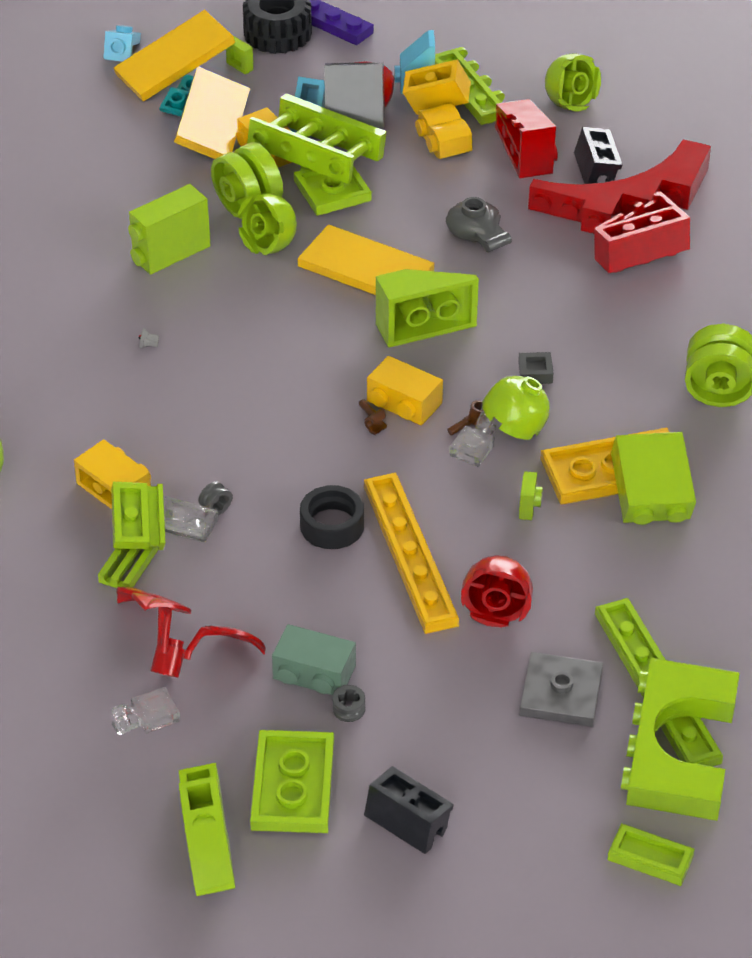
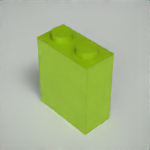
[128,184,211,275]
[611,432,696,525]

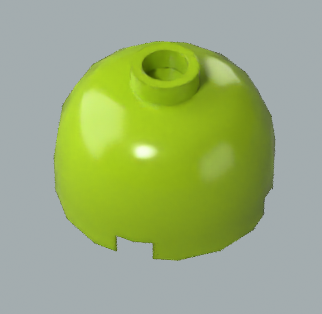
[545,53,601,112]
[238,193,297,255]
[482,376,550,440]

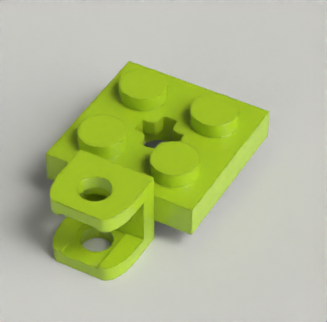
[294,141,372,216]

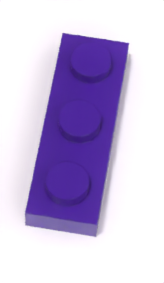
[310,0,374,46]

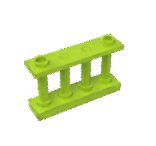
[247,93,387,184]

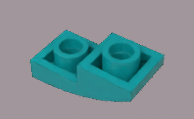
[159,74,194,117]

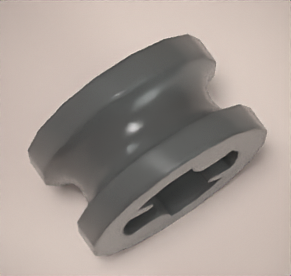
[198,481,233,516]
[332,685,365,722]

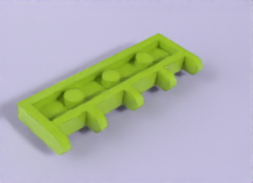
[435,47,505,125]

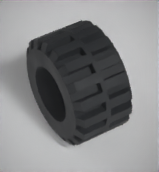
[243,0,312,54]

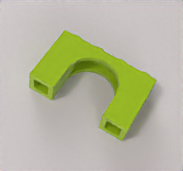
[621,658,740,821]

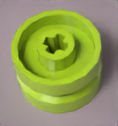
[211,142,283,219]
[685,323,752,407]

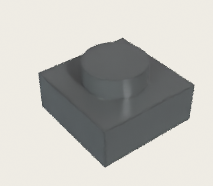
[518,352,554,384]

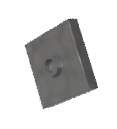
[519,652,603,727]

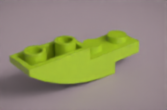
[178,763,236,896]

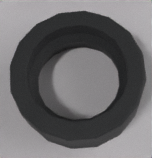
[300,485,364,549]

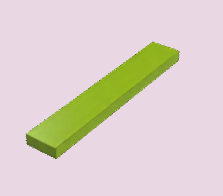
[595,598,723,767]

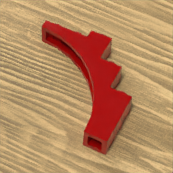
[528,139,711,234]

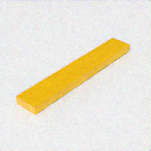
[364,473,459,634]

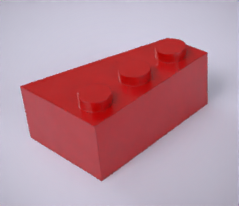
[495,99,558,179]
[594,191,690,273]

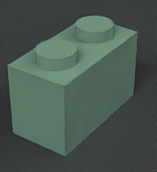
[272,624,356,695]

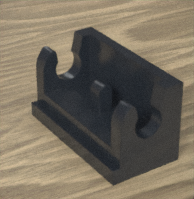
[574,127,623,184]
[364,766,454,854]

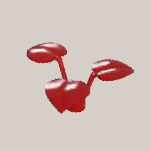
[116,587,266,678]

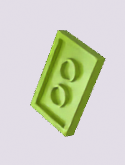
[250,730,334,833]

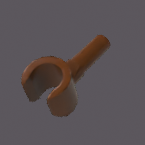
[359,399,387,435]
[447,400,488,436]

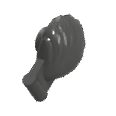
[446,197,512,252]

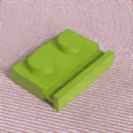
[111,482,166,550]

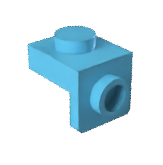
[103,25,141,62]

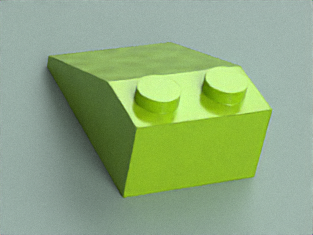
[376,269,479,348]

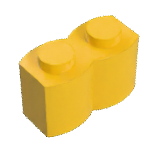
[415,103,472,159]

